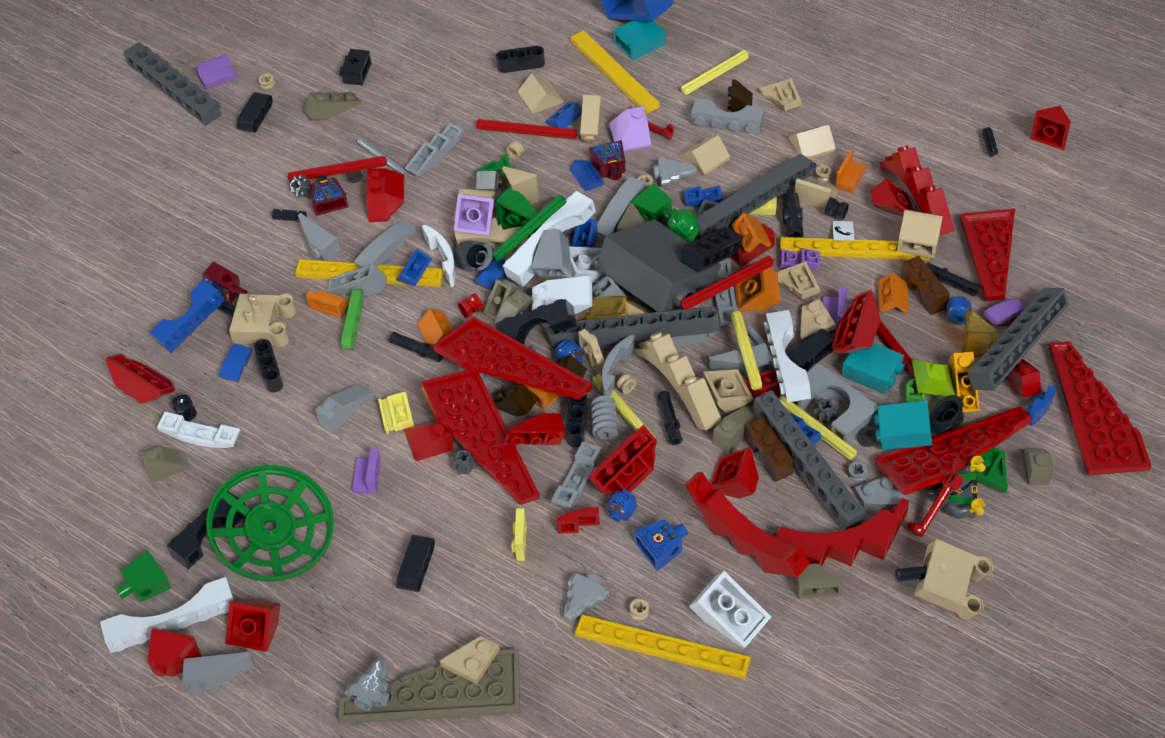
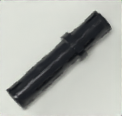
[926,262,980,296]
[389,332,444,362]
[658,391,683,445]

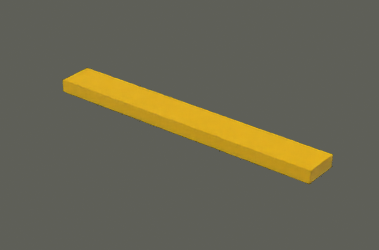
[570,31,660,114]
[780,237,931,260]
[295,259,444,287]
[575,614,751,680]

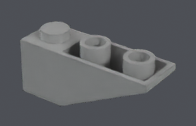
[709,343,773,377]

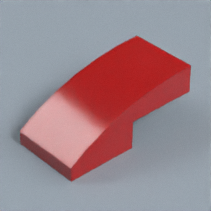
[557,507,600,534]

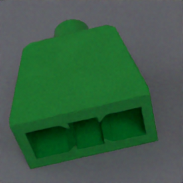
[630,183,672,222]
[115,550,172,602]

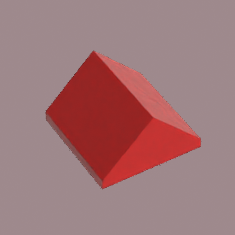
[1030,105,1071,150]

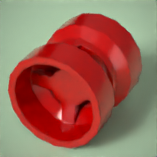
[457,293,484,319]

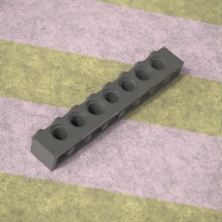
[123,42,222,126]
[968,288,1069,391]
[753,390,865,531]

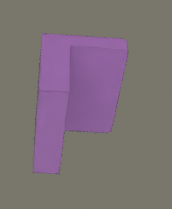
[196,54,237,90]
[823,287,847,329]
[352,448,381,493]

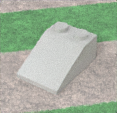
[566,246,607,281]
[532,275,592,328]
[689,571,771,649]

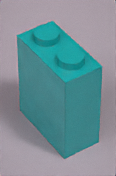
[613,20,666,60]
[842,343,905,394]
[875,401,932,450]

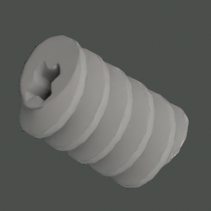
[591,396,618,441]

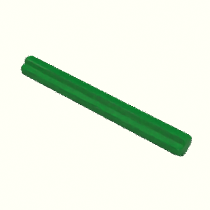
[493,195,567,261]

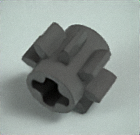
[290,175,311,197]
[813,398,838,423]
[451,450,476,475]

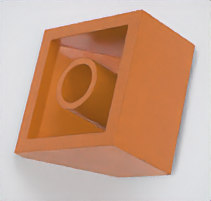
[735,267,781,312]

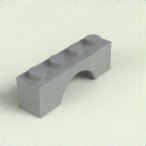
[691,98,764,134]

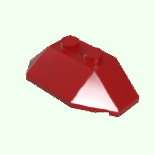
[366,168,405,223]
[832,290,880,354]
[106,354,175,404]
[588,425,657,495]

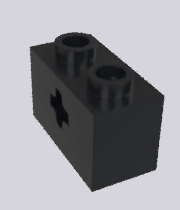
[340,49,372,86]

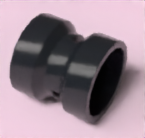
[824,197,849,220]
[172,394,197,421]

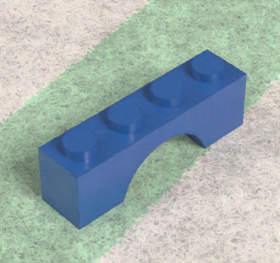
[149,279,225,353]

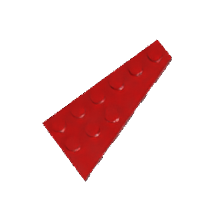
[960,208,1015,302]

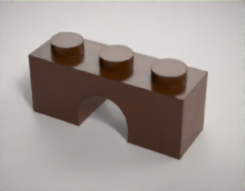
[900,256,950,315]
[744,416,794,482]

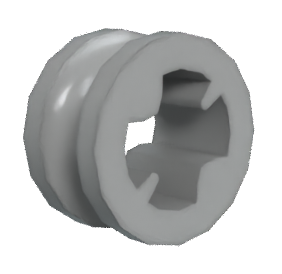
[848,461,867,482]

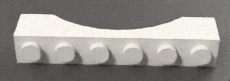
[503,191,596,287]
[763,310,811,402]
[100,577,234,653]

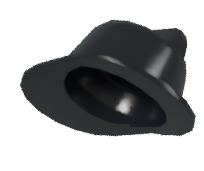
[454,241,496,271]
[929,395,964,434]

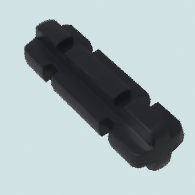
[982,127,998,157]
[272,209,307,221]

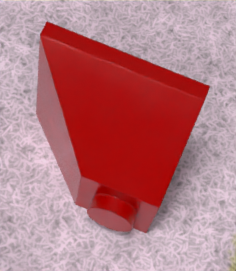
[870,178,916,217]
[405,420,454,462]
[710,447,759,499]
[225,600,281,652]
[147,628,202,677]

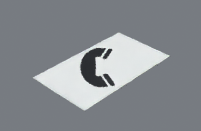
[833,221,854,241]

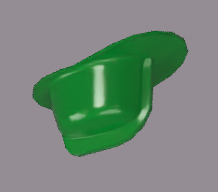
[668,208,698,243]

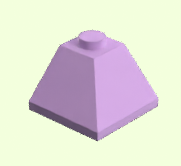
[609,106,651,152]
[454,194,495,236]

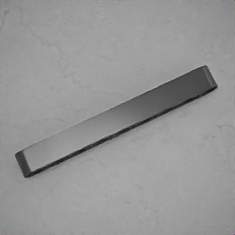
[696,154,816,238]
[547,307,721,349]

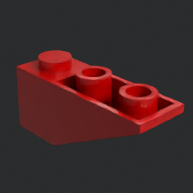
[1006,358,1041,398]
[503,413,566,445]

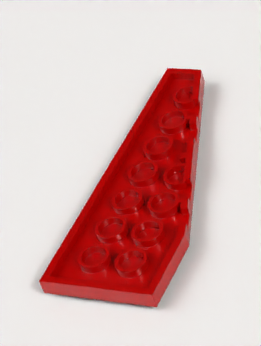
[433,316,592,400]
[1049,341,1151,476]
[420,369,540,505]
[874,406,1031,495]

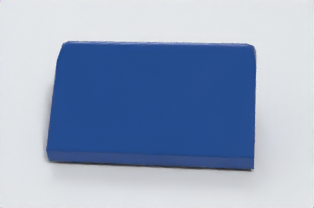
[545,102,582,128]
[570,159,605,191]
[396,249,432,286]

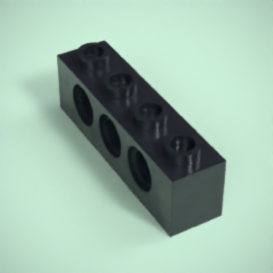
[681,226,744,272]

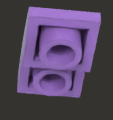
[779,248,820,269]
[984,299,1027,325]

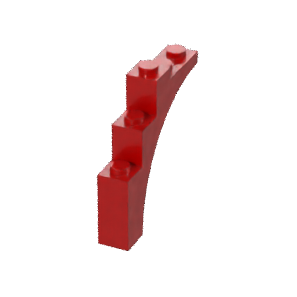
[879,145,955,236]

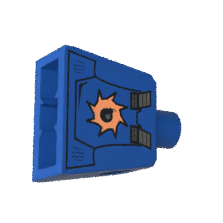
[634,520,688,571]

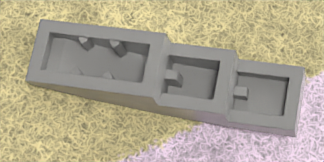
[404,122,465,177]
[597,176,646,237]
[354,220,416,267]

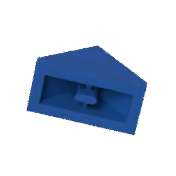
[572,218,598,248]

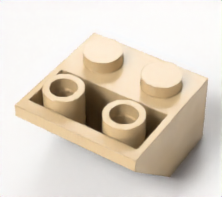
[897,210,943,259]

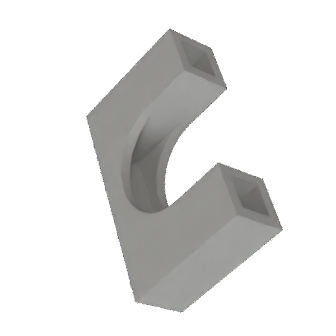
[793,363,878,444]

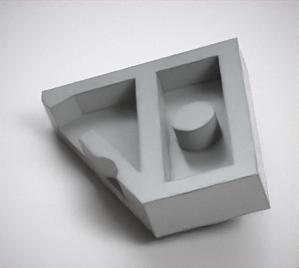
[854,476,911,510]

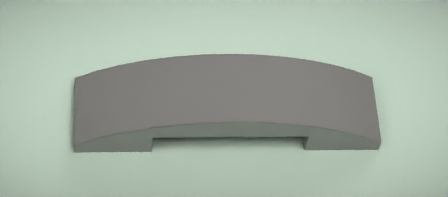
[715,260,738,325]
[601,335,635,396]
[552,441,601,508]

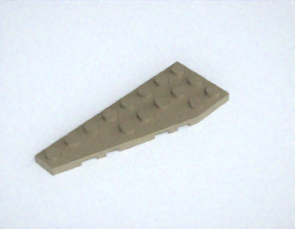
[339,649,520,724]

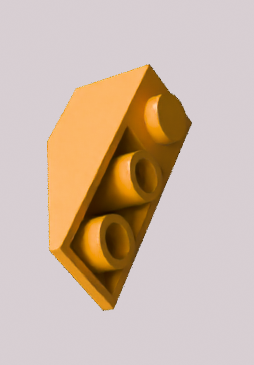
[949,352,980,412]

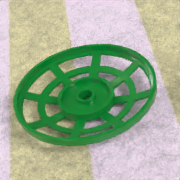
[206,465,334,582]

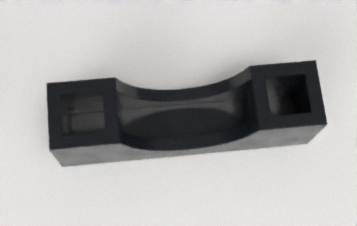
[496,299,577,344]
[167,491,246,570]

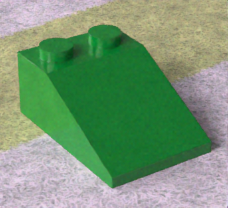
[495,188,542,238]

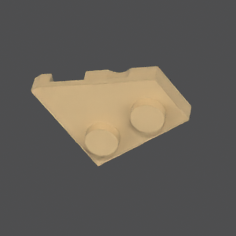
[760,78,802,111]
[777,261,820,299]
[800,299,837,342]
[578,329,605,375]
[440,636,500,684]

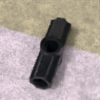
[782,190,804,238]

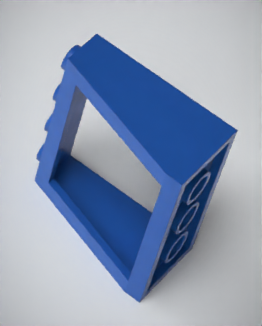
[600,0,674,21]

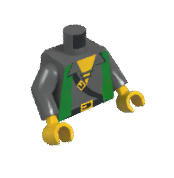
[928,456,986,519]

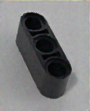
[496,46,545,73]
[237,92,273,133]
[787,329,835,371]
[254,339,283,393]
[566,394,588,447]
[396,535,435,592]

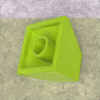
[912,359,956,397]

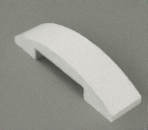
[422,225,456,287]
[157,412,240,448]

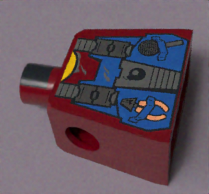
[589,140,626,180]
[311,175,349,216]
[203,261,247,304]

